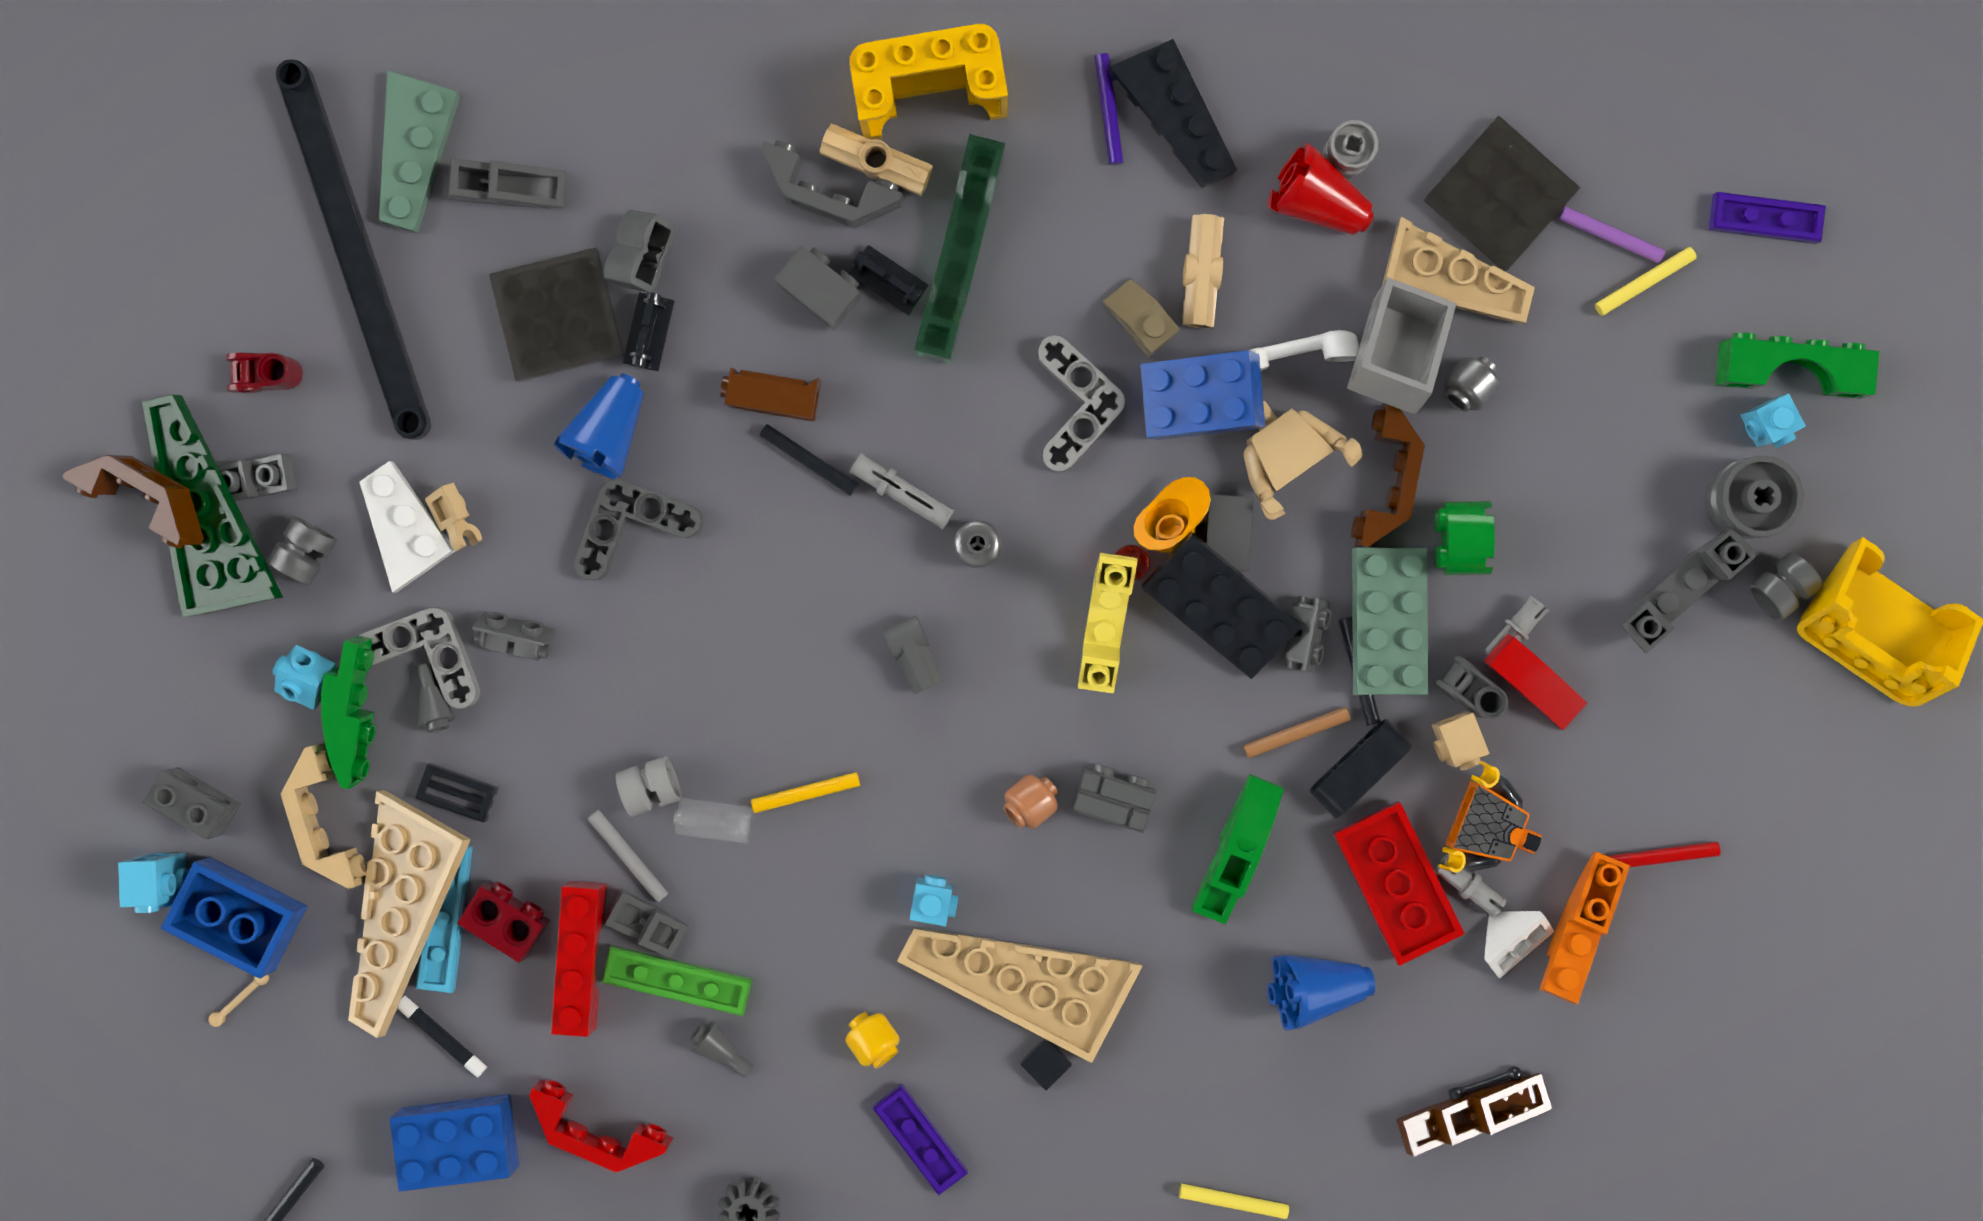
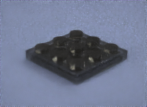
[1423,115,1580,271]
[489,247,624,382]

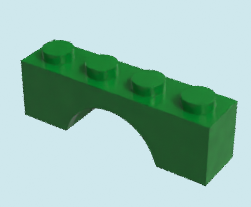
[1715,333,1879,399]

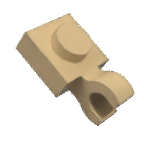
[425,482,482,551]

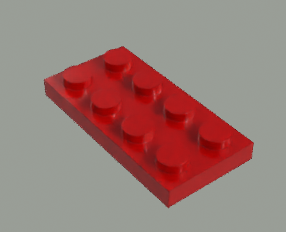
[1332,801,1465,966]

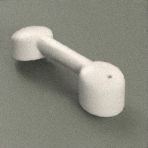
[1250,330,1359,371]

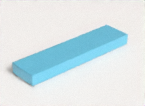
[416,846,473,993]

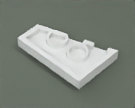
[360,461,455,593]

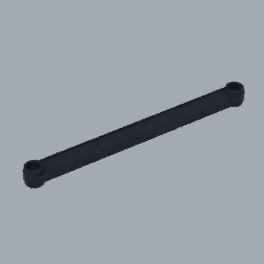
[276,59,431,440]

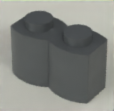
[604,210,676,293]

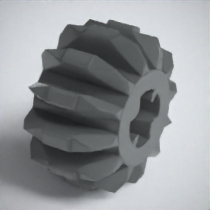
[718,1177,780,1221]

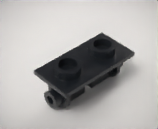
[849,245,929,316]
[623,292,675,372]

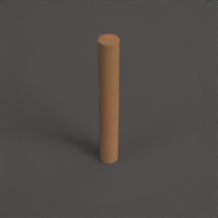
[1243,707,1351,759]

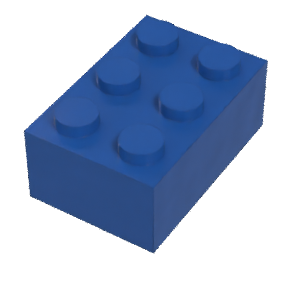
[1140,350,1266,440]
[160,857,308,979]
[389,1094,519,1192]

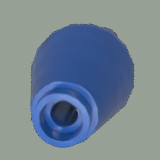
[1267,954,1375,1031]

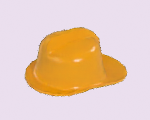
[1133,477,1211,553]

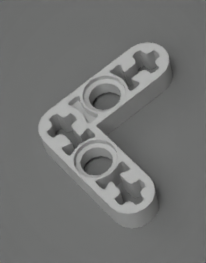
[1038,335,1125,473]
[359,608,480,709]

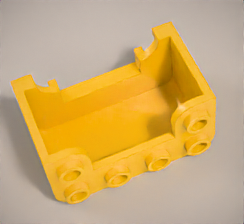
[849,24,1008,140]

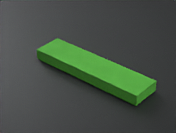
[601,945,753,1016]

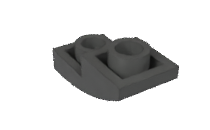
[218,454,297,501]

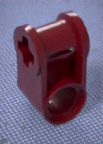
[226,353,303,393]

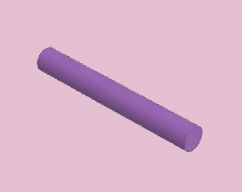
[1558,206,1665,263]

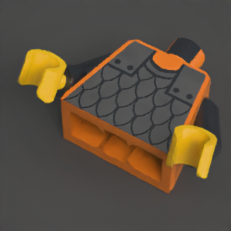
[1439,761,1542,873]

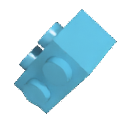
[118,852,189,913]

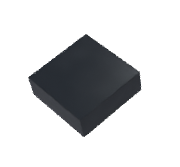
[1020,1038,1072,1091]

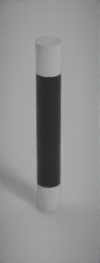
[397,996,487,1078]

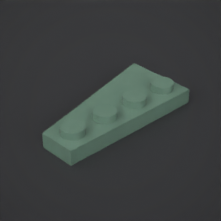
[379,70,461,234]

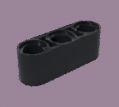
[1310,719,1412,818]

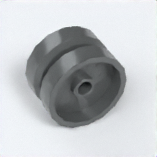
[1704,456,1804,539]

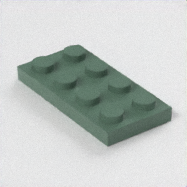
[1352,548,1428,695]

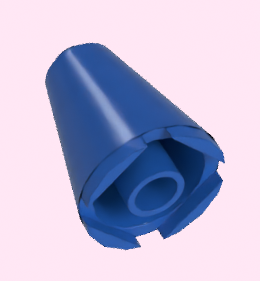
[553,373,644,479]

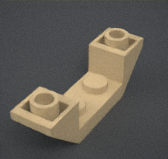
[280,743,367,889]

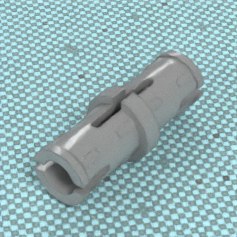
[1434,854,1507,917]

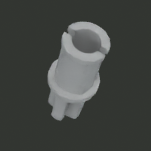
[1486,596,1549,655]

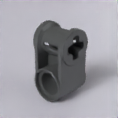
[1434,655,1508,719]

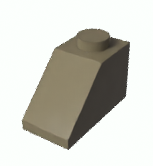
[1102,279,1180,358]

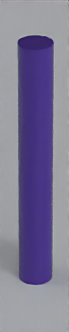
[1094,53,1124,165]

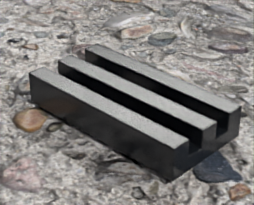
[415,763,499,823]

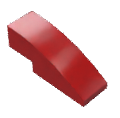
[1483,634,1587,730]

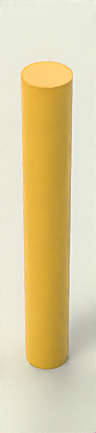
[751,772,861,813]

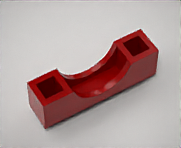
[551,881,607,1037]

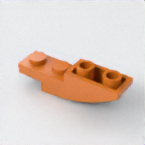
[1539,852,1630,1004]

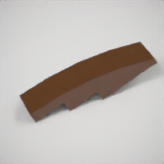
[1396,1073,1552,1156]

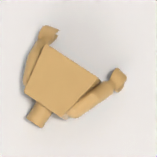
[1243,401,1363,520]

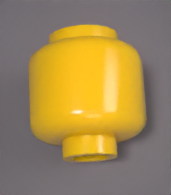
[845,1012,900,1069]

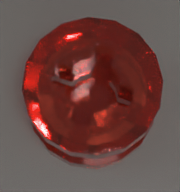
[1114,545,1150,581]

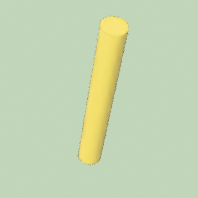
[1595,247,1697,316]
[1179,1183,1289,1219]

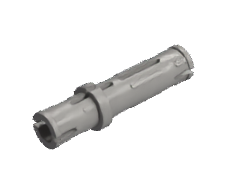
[849,453,955,530]

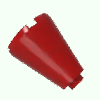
[1267,143,1374,235]

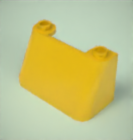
[1797,537,1983,707]

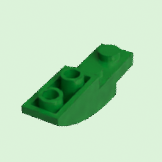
[321,635,376,790]
[1191,774,1284,925]

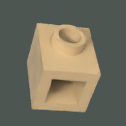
[1431,711,1490,770]

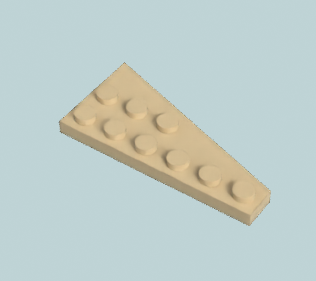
[348,790,471,1038]
[897,927,1143,1063]

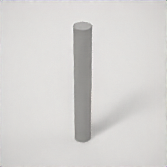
[588,810,669,903]

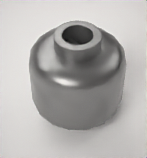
[1444,357,1500,412]
[954,520,1002,568]

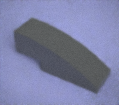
[447,158,566,209]

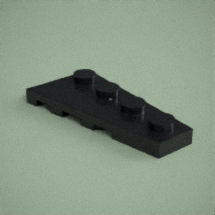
[1107,39,1237,188]

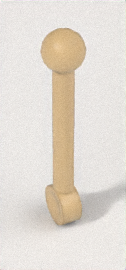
[208,975,269,1027]

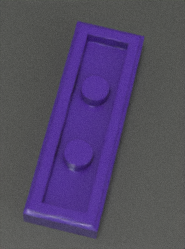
[1708,192,1826,244]
[873,1084,968,1196]

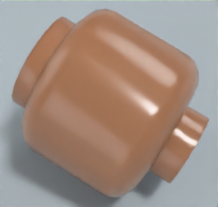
[1003,775,1058,829]

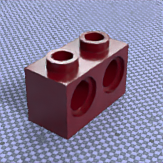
[457,881,551,963]

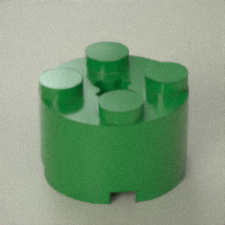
[1434,501,1495,575]

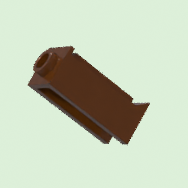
[720,367,822,422]

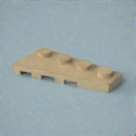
[1382,217,1535,325]

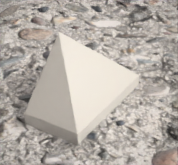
[1484,911,1555,979]

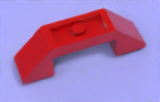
[529,1080,673,1173]

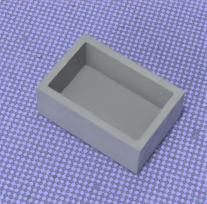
[1347,277,1457,415]

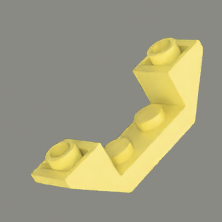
[1078,553,1137,694]

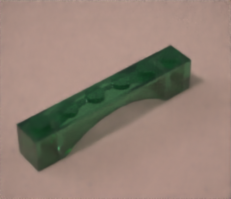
[914,134,1005,365]

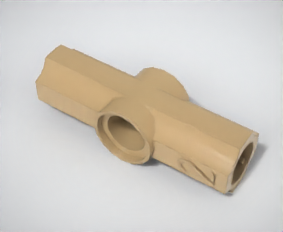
[819,123,933,196]
[1181,214,1224,329]

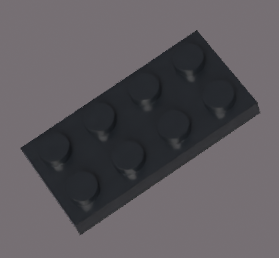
[1142,532,1302,679]

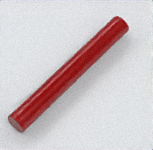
[1608,842,1721,868]

